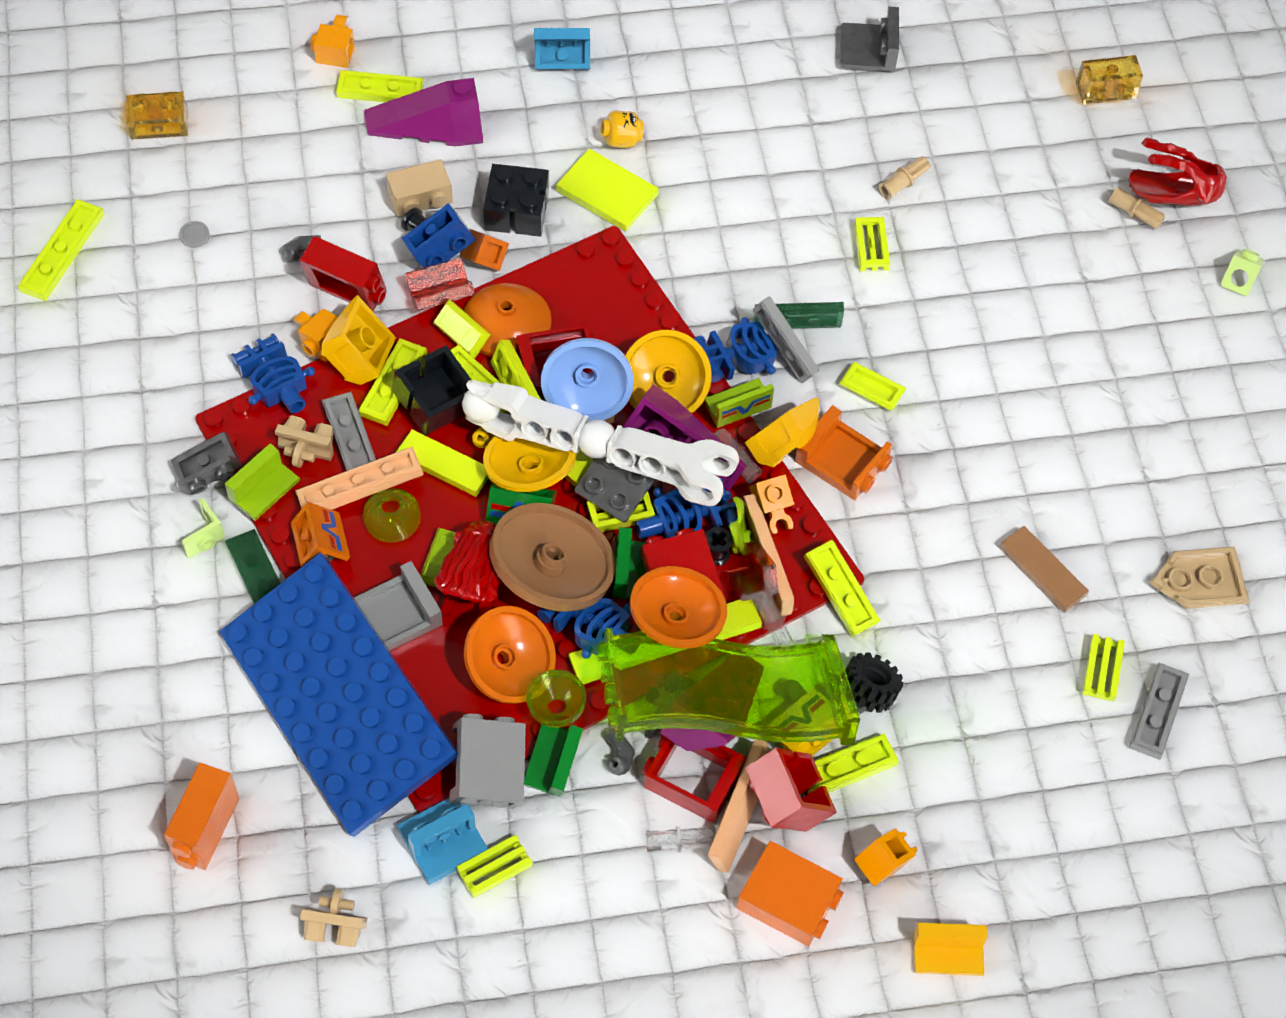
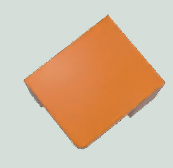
[461,229,509,271]

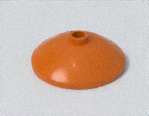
[464,283,551,358]
[630,566,727,649]
[464,606,556,704]

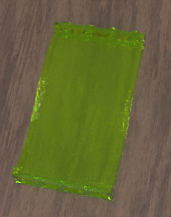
[597,628,860,745]

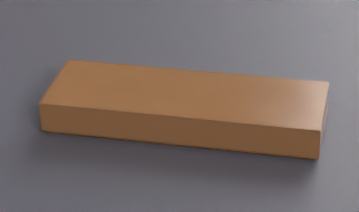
[1000,526,1089,613]

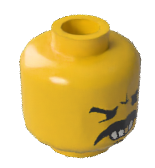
[600,110,644,149]

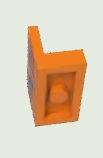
[291,502,350,567]

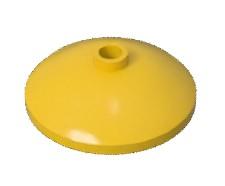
[626,330,712,413]
[483,435,577,492]

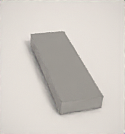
[753,296,820,383]
[322,392,376,471]
[1129,663,1189,760]

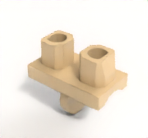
[275,415,334,468]
[300,888,368,947]

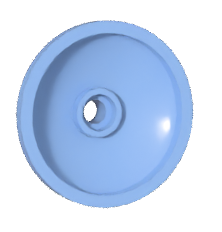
[541,338,634,421]

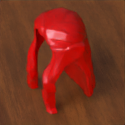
[1128,137,1227,206]
[434,520,502,618]

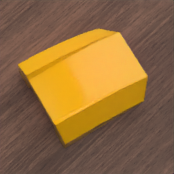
[321,295,396,385]
[745,397,820,467]

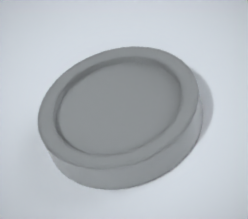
[180,221,210,248]

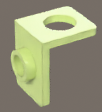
[1221,249,1265,296]
[182,498,225,558]

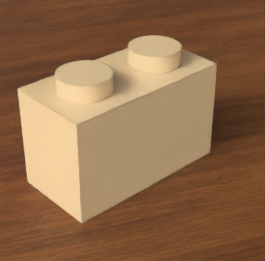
[386,159,453,217]

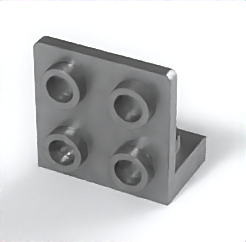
[840,6,899,71]
[574,457,664,523]

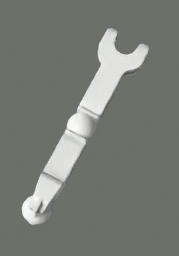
[462,380,739,506]

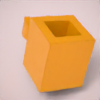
[310,14,355,68]
[293,308,338,362]
[749,475,794,535]
[854,828,918,887]

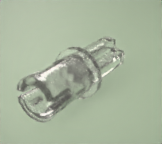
[714,428,763,484]
[751,591,795,655]
[646,826,713,853]

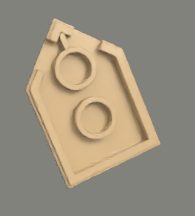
[1149,546,1249,609]

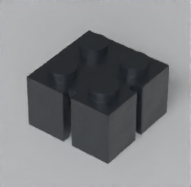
[483,163,549,237]
[392,345,472,436]

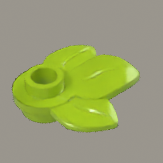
[729,497,754,556]

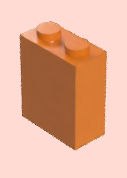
[164,762,239,870]
[736,841,844,947]

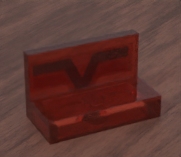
[404,257,475,311]
[724,541,779,601]

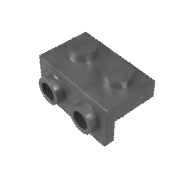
[170,432,242,495]

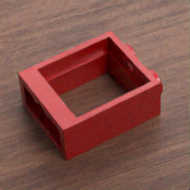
[300,236,387,311]
[515,324,596,397]
[642,735,747,824]

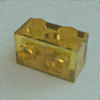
[1076,55,1143,104]
[126,91,188,140]

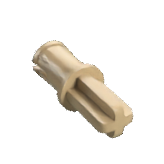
[879,156,931,199]
[1109,187,1165,229]

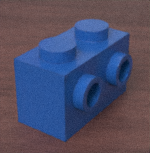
[402,203,476,275]

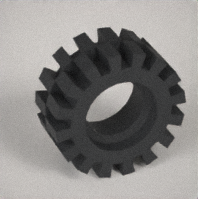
[839,652,904,713]

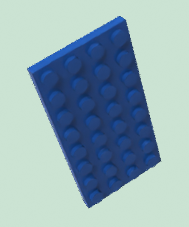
[219,553,458,837]

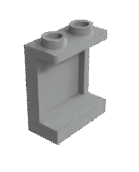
[354,561,443,651]
[449,714,526,809]

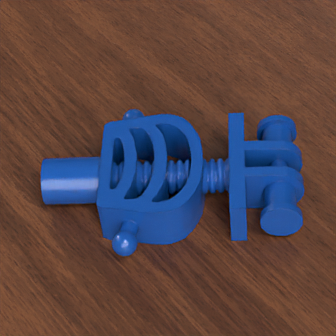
[694,317,778,383]
[230,333,315,414]
[635,478,738,539]
[537,598,641,659]

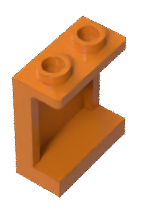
[795,405,893,501]

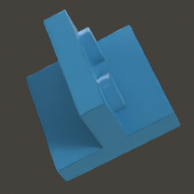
[534,28,590,69]
[397,798,488,885]

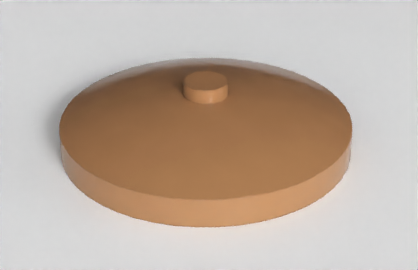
[489,503,616,612]

